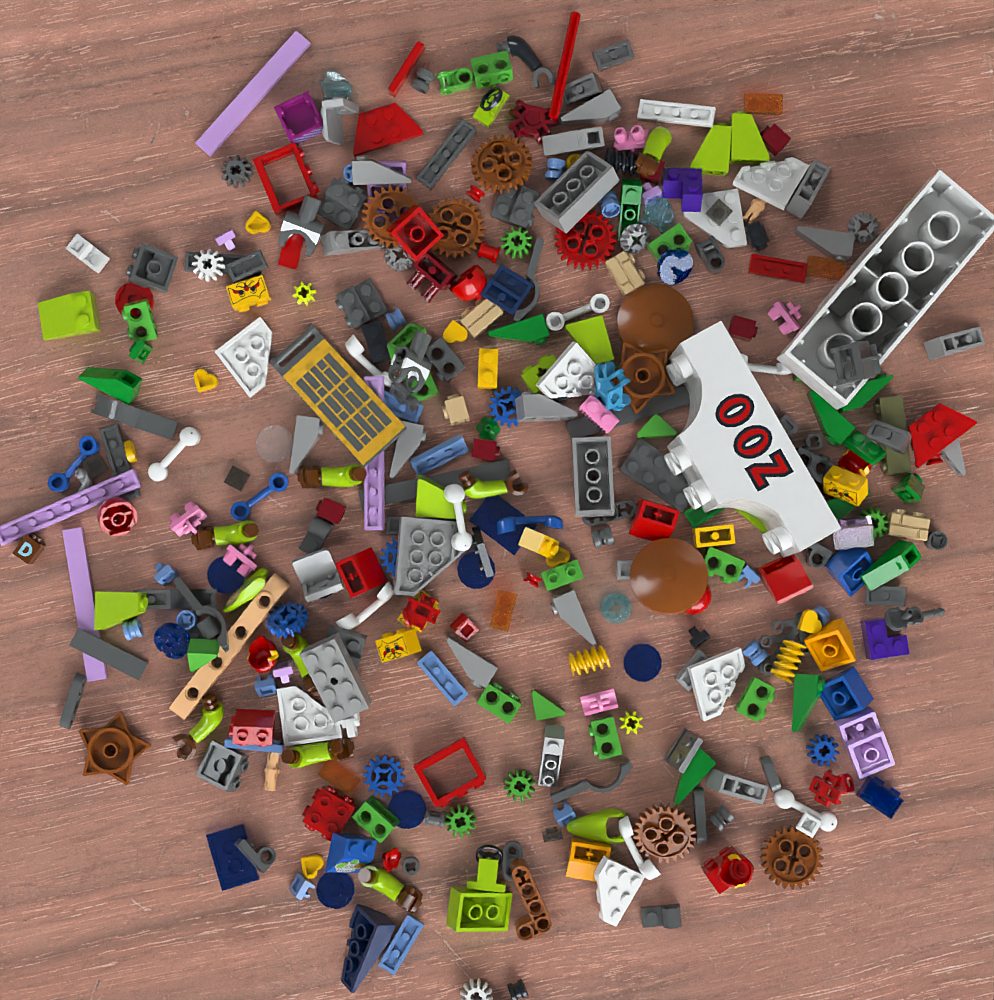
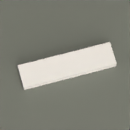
[637,99,716,128]

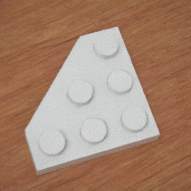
[732,157,810,210]
[683,188,747,249]
[215,317,273,398]
[536,342,596,398]
[687,647,745,721]
[277,686,342,746]
[594,856,645,926]

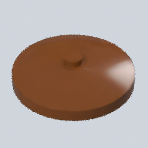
[617,284,694,359]
[630,538,708,615]

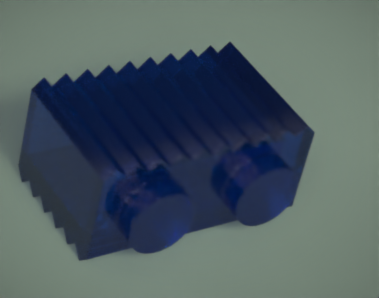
[856,776,904,819]

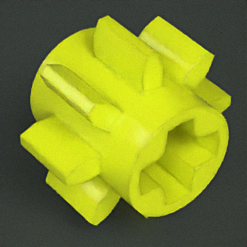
[292,282,317,306]
[619,711,643,734]

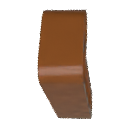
[510,859,552,941]

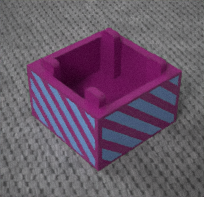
[274,91,324,145]

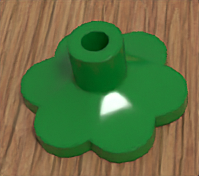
[476,417,500,440]

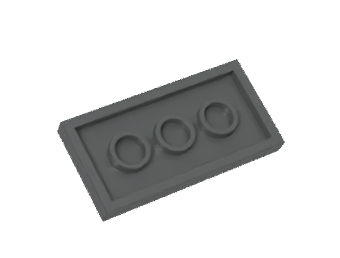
[619,438,689,513]

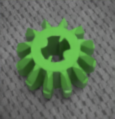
[501,226,533,259]
[855,507,889,540]
[503,769,536,802]
[444,804,477,838]

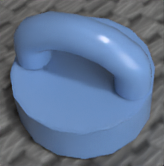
[813,606,830,626]

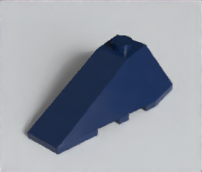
[341,904,396,993]

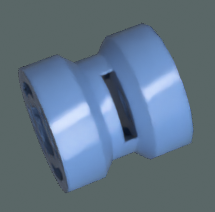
[545,158,566,182]
[599,191,621,218]
[176,610,199,630]
[742,639,768,666]

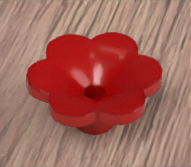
[382,847,401,872]

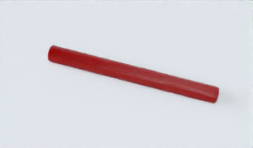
[548,12,581,119]

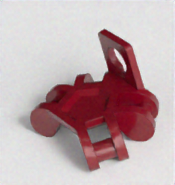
[508,99,559,146]

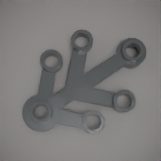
[757,612,810,675]

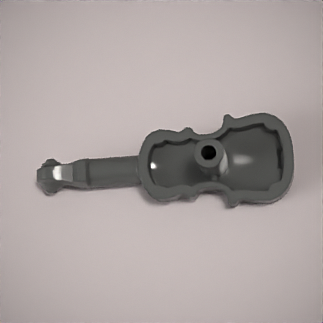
[884,606,945,631]

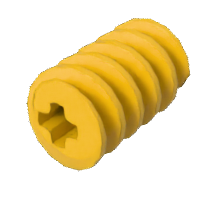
[770,640,807,683]
[568,645,610,677]

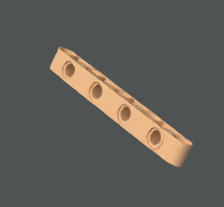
[169,573,290,720]

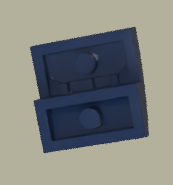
[480,264,533,316]

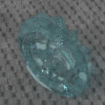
[601,593,631,624]

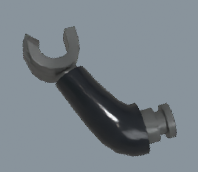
[496,35,556,88]

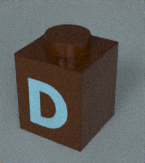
[13,534,46,564]

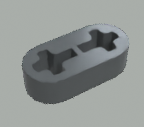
[759,755,782,793]

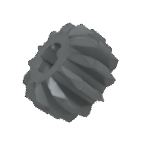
[220,155,253,189]

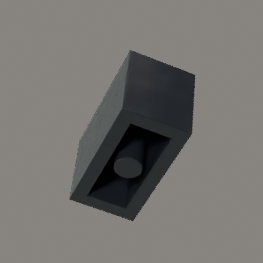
[361,320,391,365]

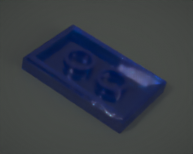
[469,495,537,555]
[206,823,260,891]

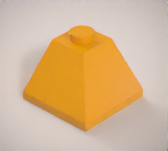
[804,618,856,672]

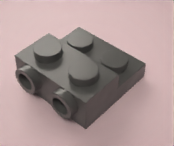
[317,177,368,231]
[491,185,540,230]
[126,243,178,293]
[335,278,388,330]
[326,624,367,670]
[196,740,249,792]

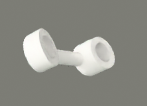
[545,294,610,331]
[345,334,396,387]
[740,353,792,375]
[148,427,201,481]
[444,484,473,551]
[335,581,394,630]
[774,789,837,831]
[618,816,661,880]

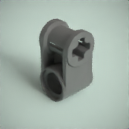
[695,235,725,274]

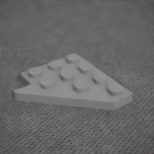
[394,517,472,596]

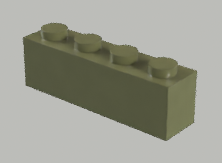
[873,396,912,475]

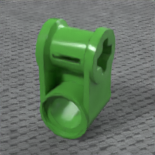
[436,68,474,95]

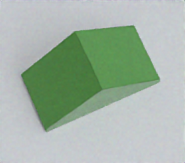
[637,413,676,439]
[187,638,220,673]
[531,689,566,721]

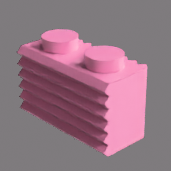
[579,394,620,435]

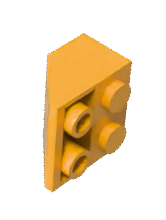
[565,838,611,882]

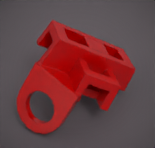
[401,593,441,630]
[808,770,855,807]

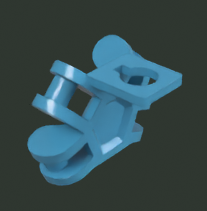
[594,361,631,411]

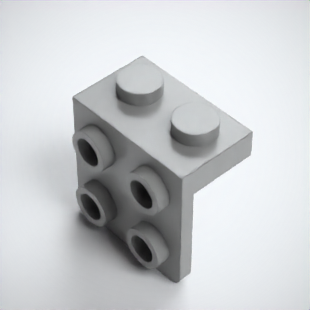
[321,96,359,146]
[292,548,343,602]

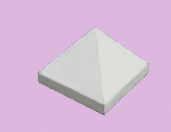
[795,811,823,838]

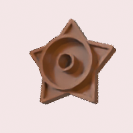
[612,342,676,414]
[79,712,151,785]

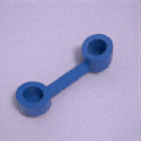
[47,435,100,492]
[230,473,289,521]
[497,515,563,535]

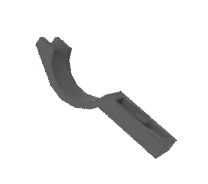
[513,238,544,323]
[91,395,179,440]
[173,576,229,653]
[133,589,217,609]
[550,761,632,804]

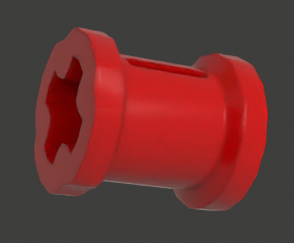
[477,241,501,263]

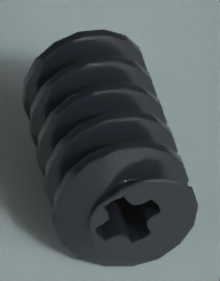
[604,147,641,177]

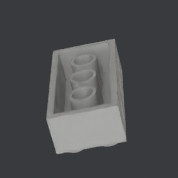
[534,150,620,233]
[571,436,615,517]
[300,633,372,723]

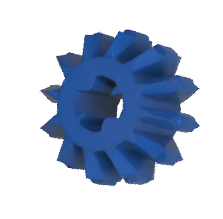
[806,734,840,767]

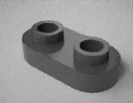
[502,841,523,881]

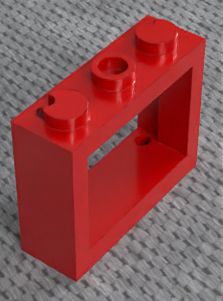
[253,142,320,216]
[413,737,487,808]

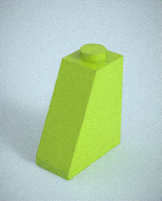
[729,111,770,164]
[689,123,732,176]
[564,315,614,365]
[415,474,466,519]
[94,591,148,630]

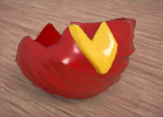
[838,449,872,477]
[247,635,279,673]
[717,854,754,888]

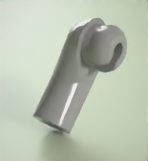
[75,468,92,492]

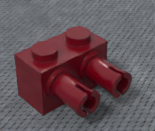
[406,251,458,303]

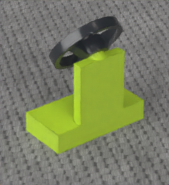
[473,85,510,128]
[466,845,506,893]

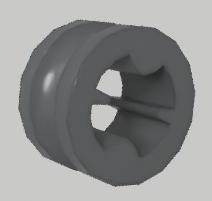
[804,433,823,451]
[402,856,419,875]

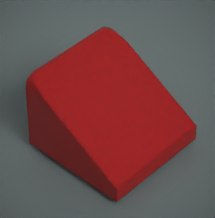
[450,613,479,642]

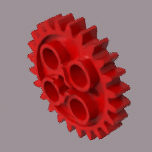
[554,210,616,271]

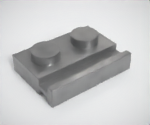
[664,728,703,773]

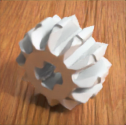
[192,249,225,282]
[460,978,493,1000]

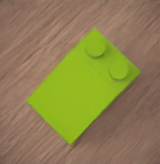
[38,290,101,341]
[446,887,513,932]

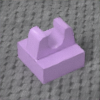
[641,182,662,208]
[215,228,236,251]
[273,660,294,684]

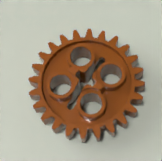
[471,134,533,194]
[361,185,422,248]
[427,197,485,260]
[633,803,696,863]
[760,825,824,890]

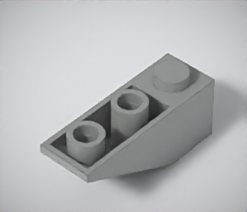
[542,127,605,156]
[321,229,385,256]
[538,724,565,788]

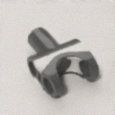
[279,195,325,257]
[388,330,432,392]

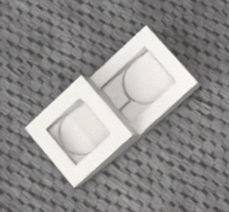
[66,234,110,274]

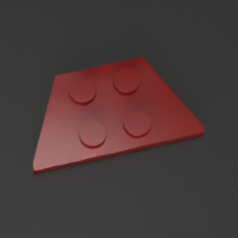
[353,103,424,157]
[908,403,977,468]

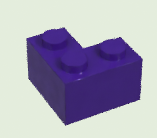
[662,168,703,212]
[860,618,910,660]

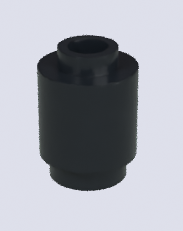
[745,221,770,251]

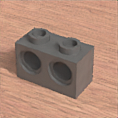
[424,337,466,383]
[796,446,834,485]

